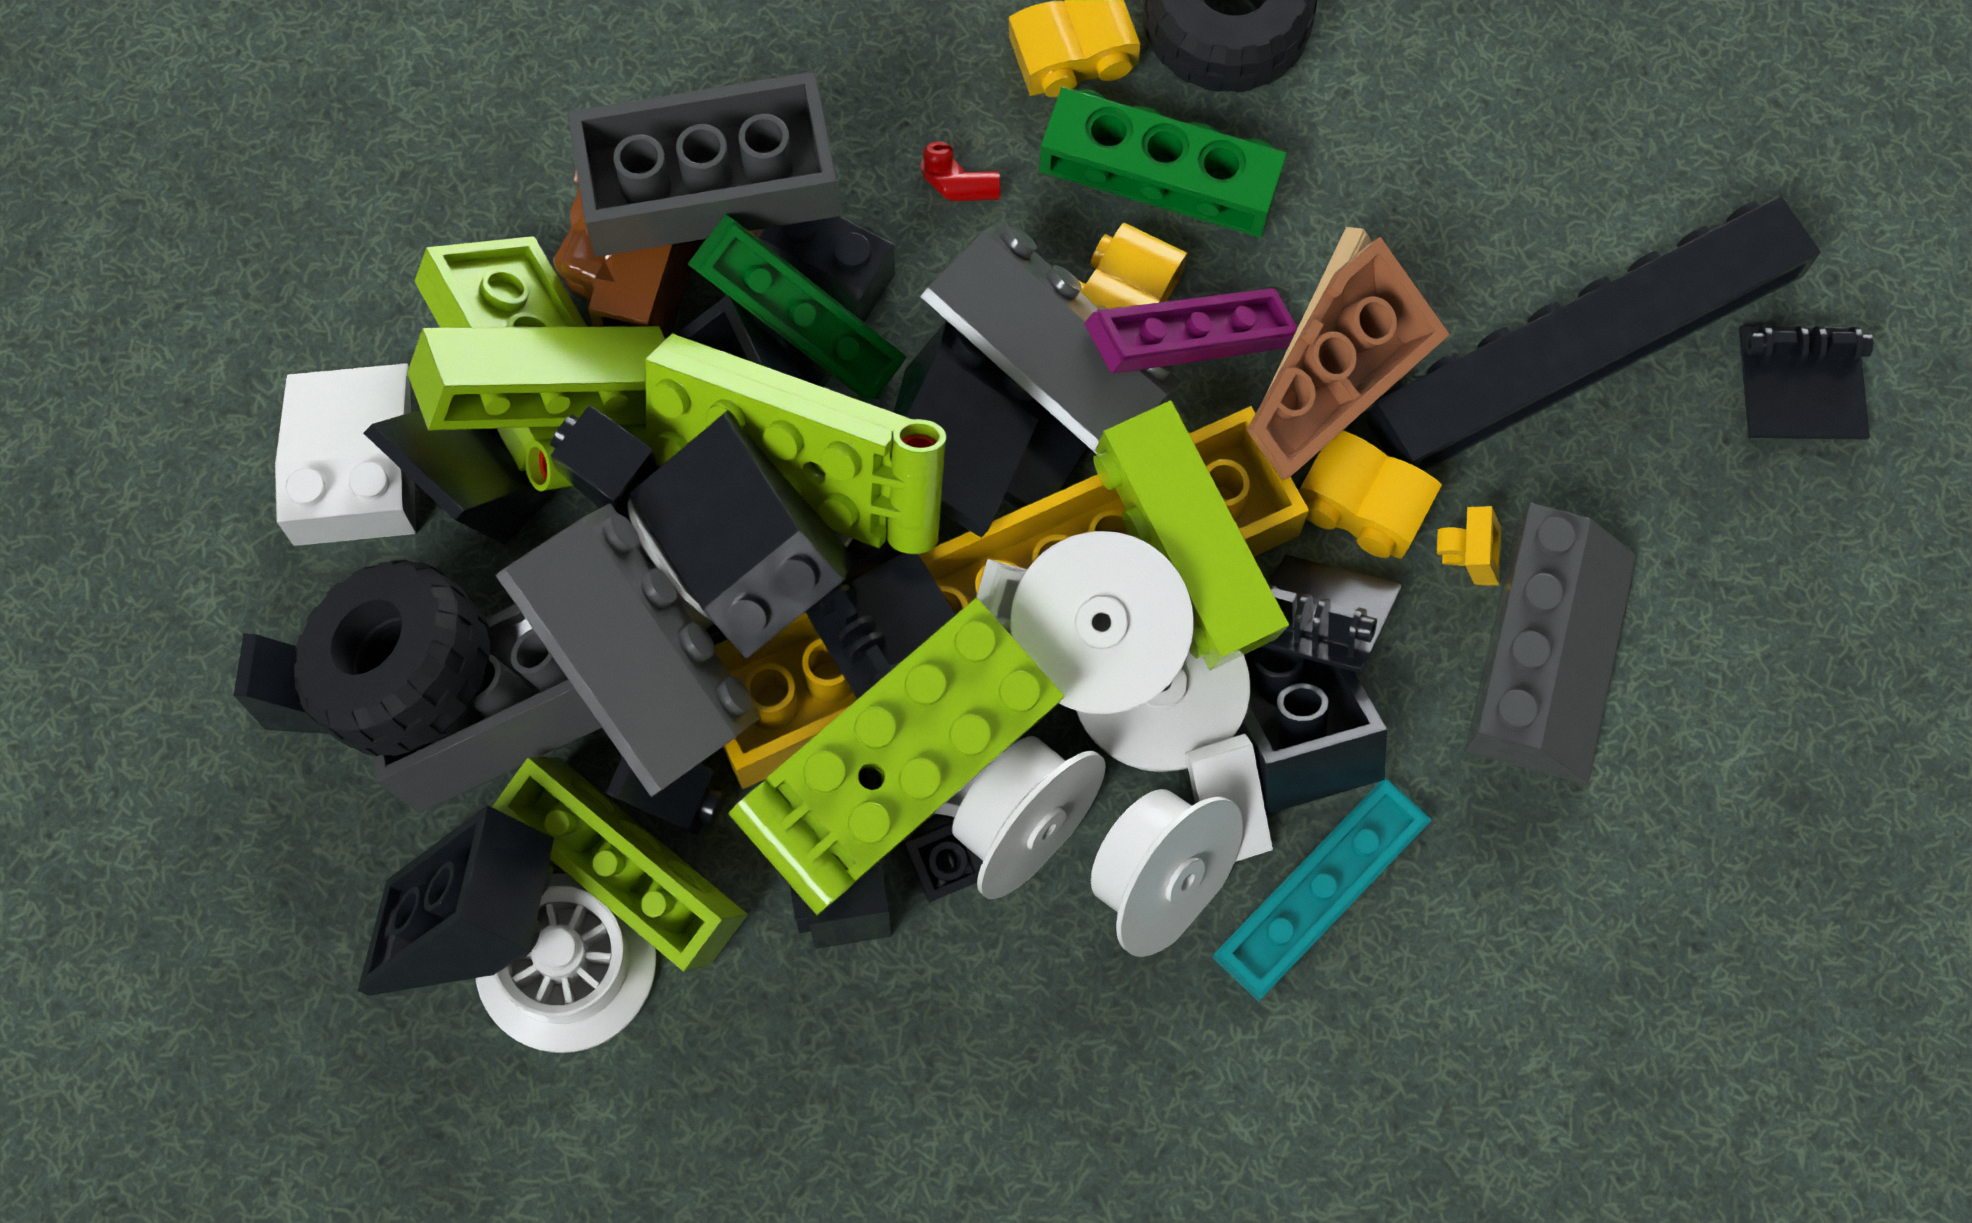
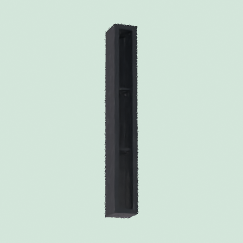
[1367,196,1821,471]

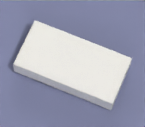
[1185,734,1273,862]

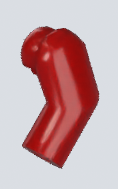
[920,142,1000,202]

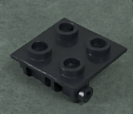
[1739,325,1873,440]
[805,553,956,699]
[1261,554,1402,674]

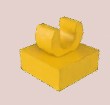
[1437,506,1502,586]

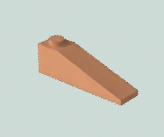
[1246,237,1450,480]

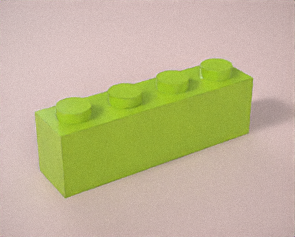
[407,326,665,430]
[1093,400,1289,671]

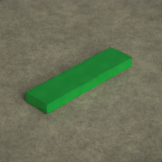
[688,214,907,399]

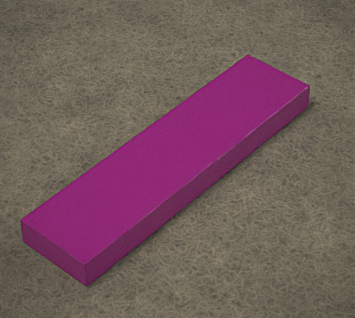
[1084,288,1297,374]

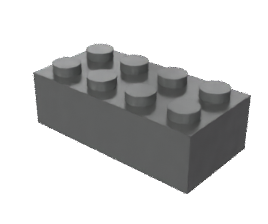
[567,71,840,257]

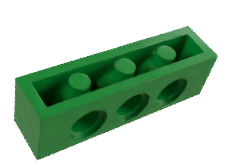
[1039,87,1287,238]

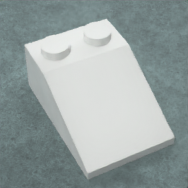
[275,363,416,546]

